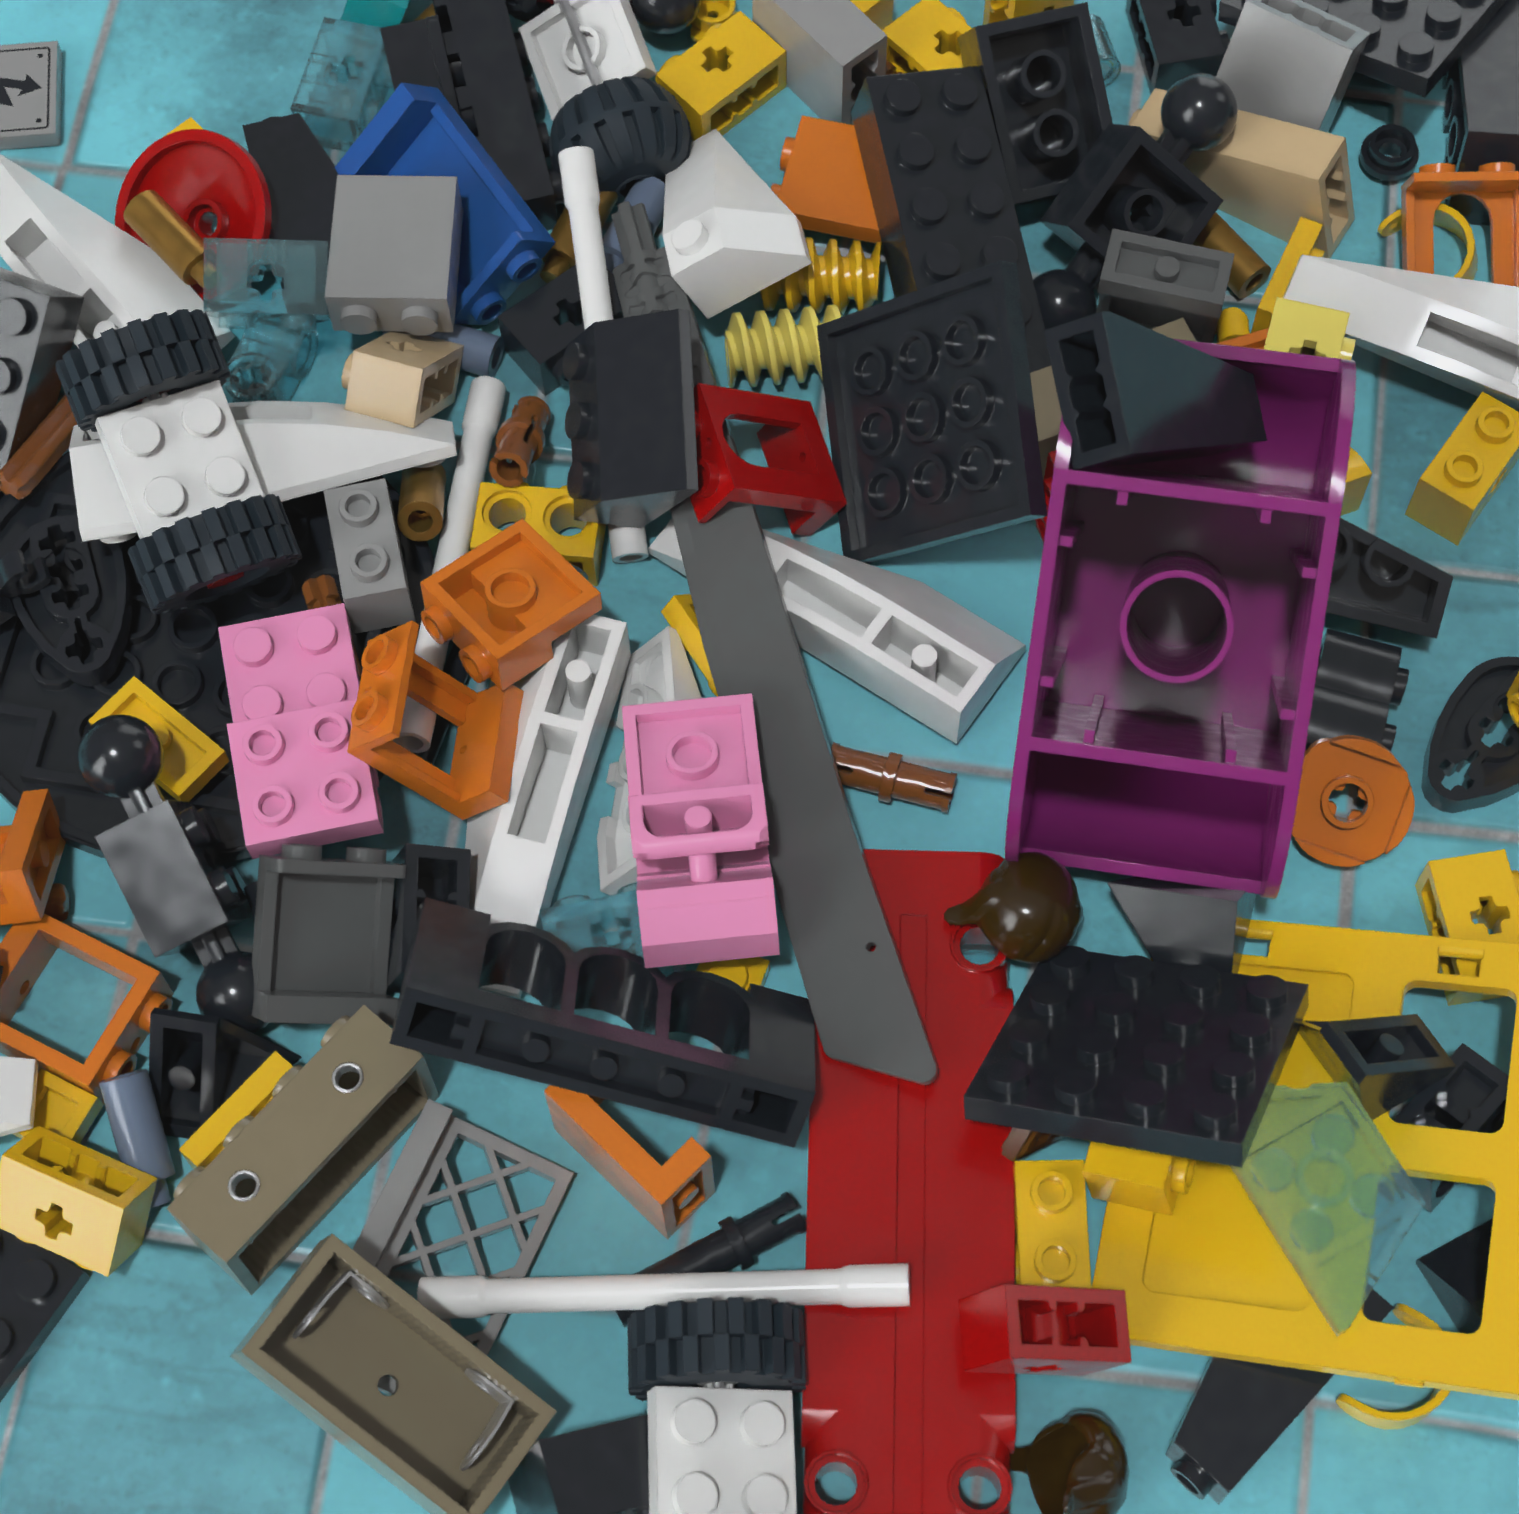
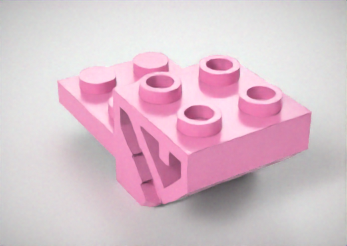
[218,603,384,859]
[622,693,780,968]

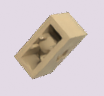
[341,331,464,428]

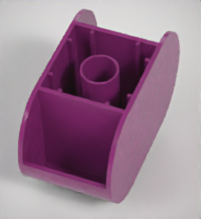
[1005,339,1356,899]

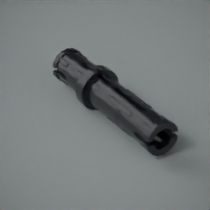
[616,1191,806,1328]

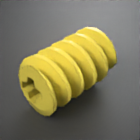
[724,305,842,389]

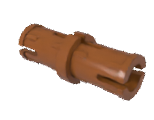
[489,396,551,487]
[831,742,957,813]

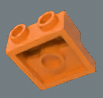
[420,518,602,691]

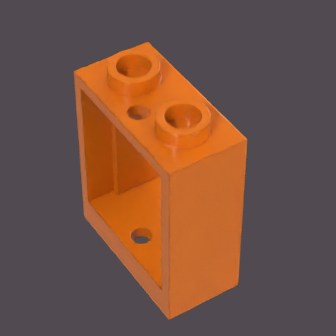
[0,914,174,1105]

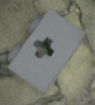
[323,478,416,634]

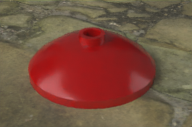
[115,129,272,306]

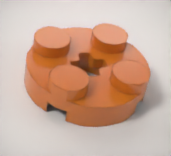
[1292,735,1415,867]

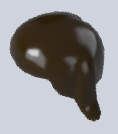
[944,851,1083,964]
[1010,1411,1129,1514]

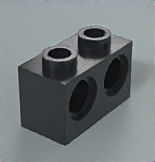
[1385,1043,1509,1212]

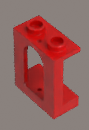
[690,383,847,536]

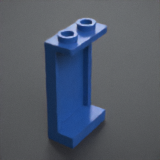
[334,82,556,325]

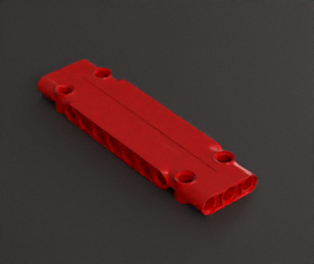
[801,849,1016,1514]

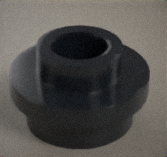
[1360,124,1419,181]

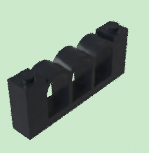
[389,897,816,1148]

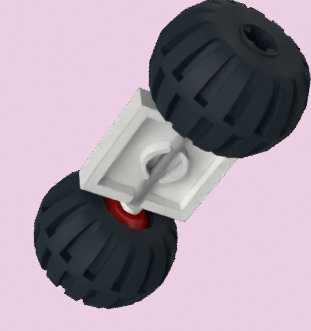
[505,0,692,206]

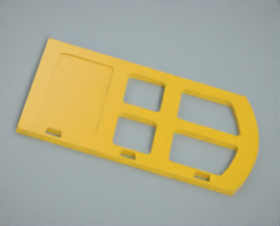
[1092,919,1519,1400]

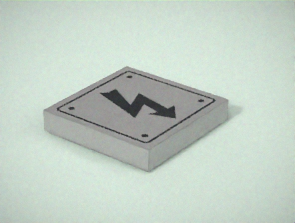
[0,41,62,150]

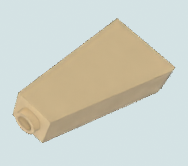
[1128,88,1355,259]

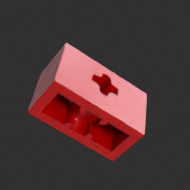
[958,1284,1132,1376]

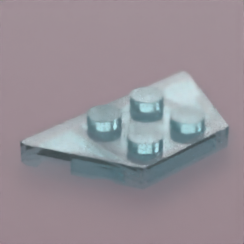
[1230,1082,1426,1336]

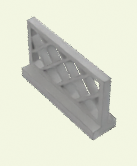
[353,1098,574,1395]

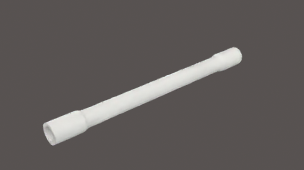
[558,146,649,563]
[392,376,506,753]
[417,1263,910,1319]

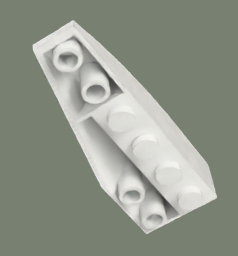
[0,154,236,350]
[1283,254,1519,412]
[69,401,457,544]
[648,519,1026,744]
[465,615,631,999]

